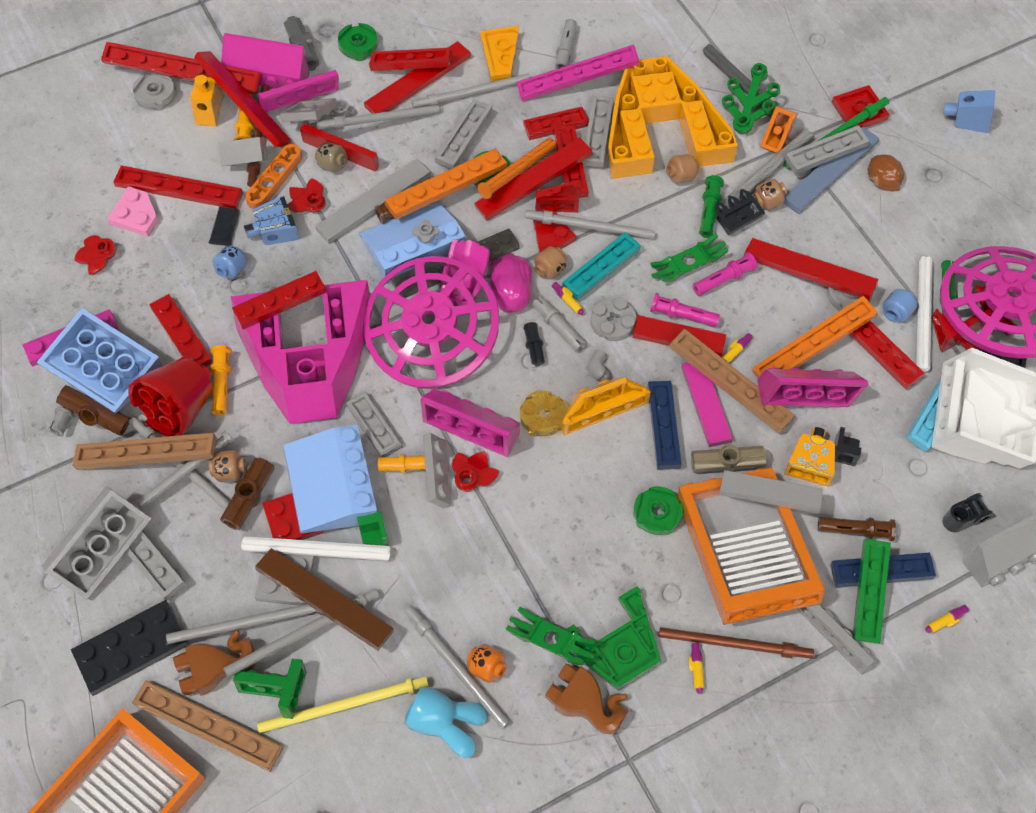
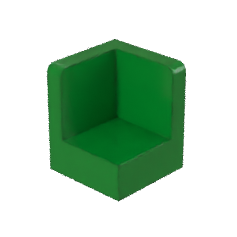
[357,512,389,546]

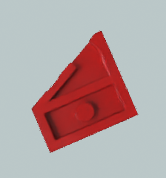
[535,180,580,213]
[533,207,576,253]

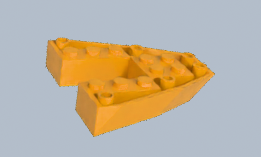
[608,56,738,179]

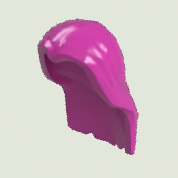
[440,240,490,307]
[490,253,532,313]

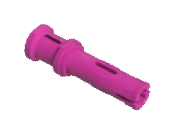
[693,252,758,296]
[650,293,720,328]

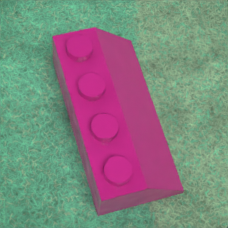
[221,33,310,88]
[757,367,869,407]
[420,388,520,458]

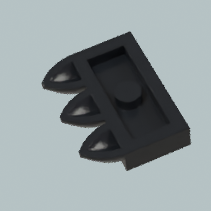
[716,189,765,235]

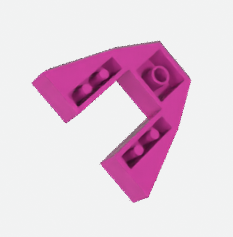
[230,280,372,424]

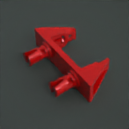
[932,285,1018,353]

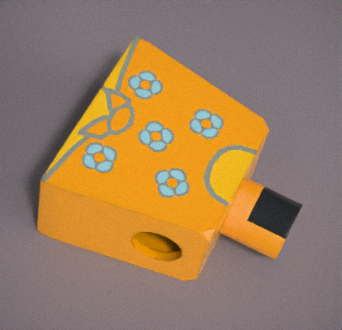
[190,75,224,127]
[784,427,835,487]

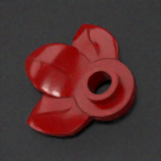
[287,178,326,212]
[74,235,116,275]
[452,451,499,492]

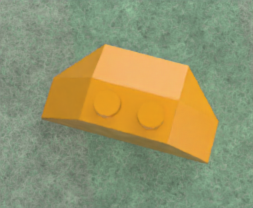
[562,377,651,435]

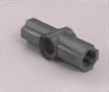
[284,16,320,72]

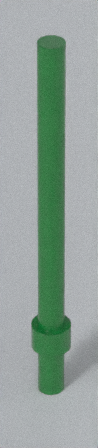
[784,97,889,170]

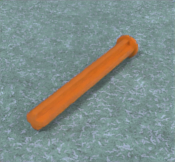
[478,138,556,199]

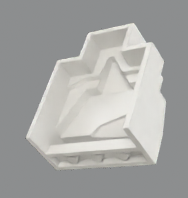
[932,348,1036,469]

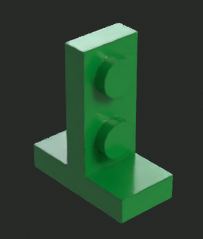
[233,658,307,719]

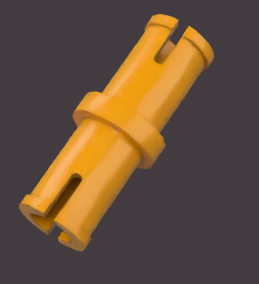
[378,454,426,473]

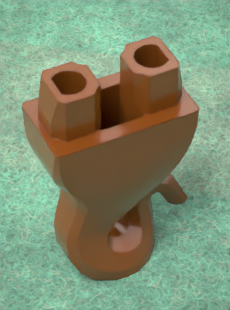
[173,630,257,696]
[545,664,629,734]

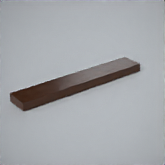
[255,548,394,651]

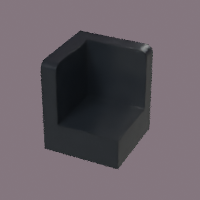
[834,426,862,467]

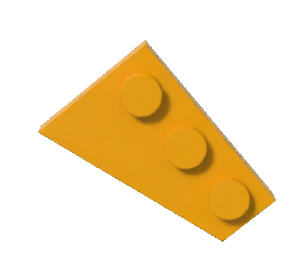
[480,25,519,82]

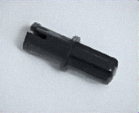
[523,322,545,367]

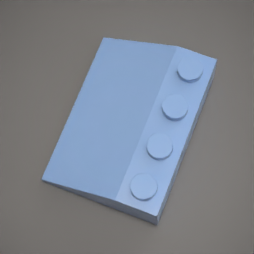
[359,202,466,284]
[37,308,162,414]
[283,425,377,534]

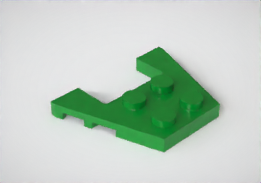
[555,586,661,690]

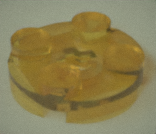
[520,391,567,437]

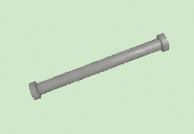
[131,431,234,512]

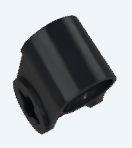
[942,493,994,533]

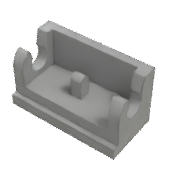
[219,137,268,166]

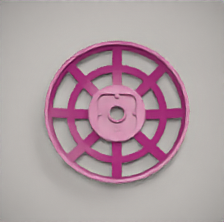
[940,246,1036,358]
[363,256,500,389]

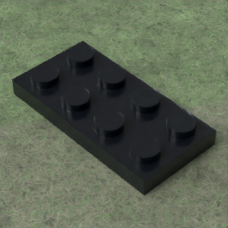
[70,600,189,696]

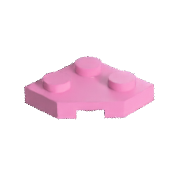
[107,186,158,237]

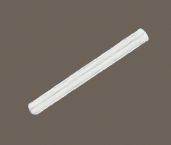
[916,256,933,373]
[241,536,391,561]

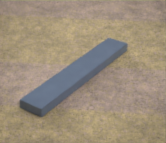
[784,127,879,214]

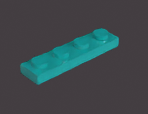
[562,232,641,300]

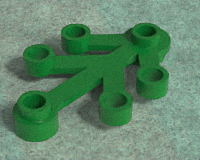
[722,63,781,134]

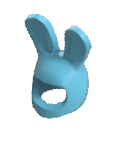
[405,687,487,758]

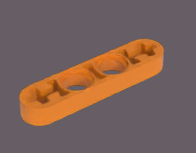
[245,144,302,210]

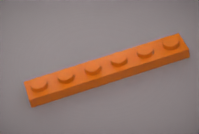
[385,148,507,220]
[752,296,878,379]

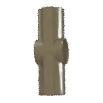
[691,444,766,473]

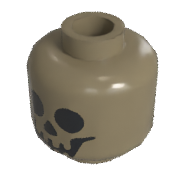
[315,142,348,172]

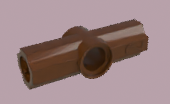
[56,385,131,436]
[220,457,275,530]

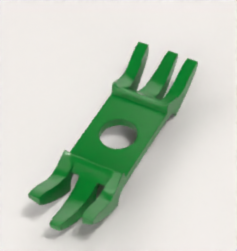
[650,233,729,282]
[506,607,596,665]

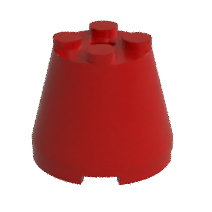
[128,355,213,437]

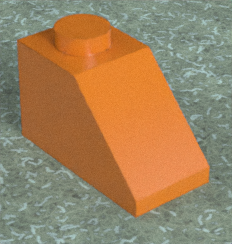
[760,106,798,153]

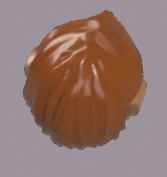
[867,154,904,192]

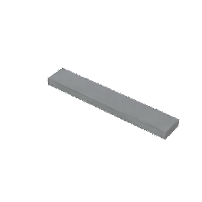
[315,159,431,244]

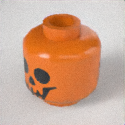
[467,644,507,683]

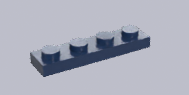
[647,381,682,470]
[830,552,936,588]

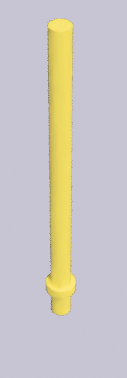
[257,676,429,733]

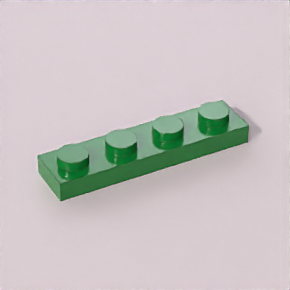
[852,539,891,644]

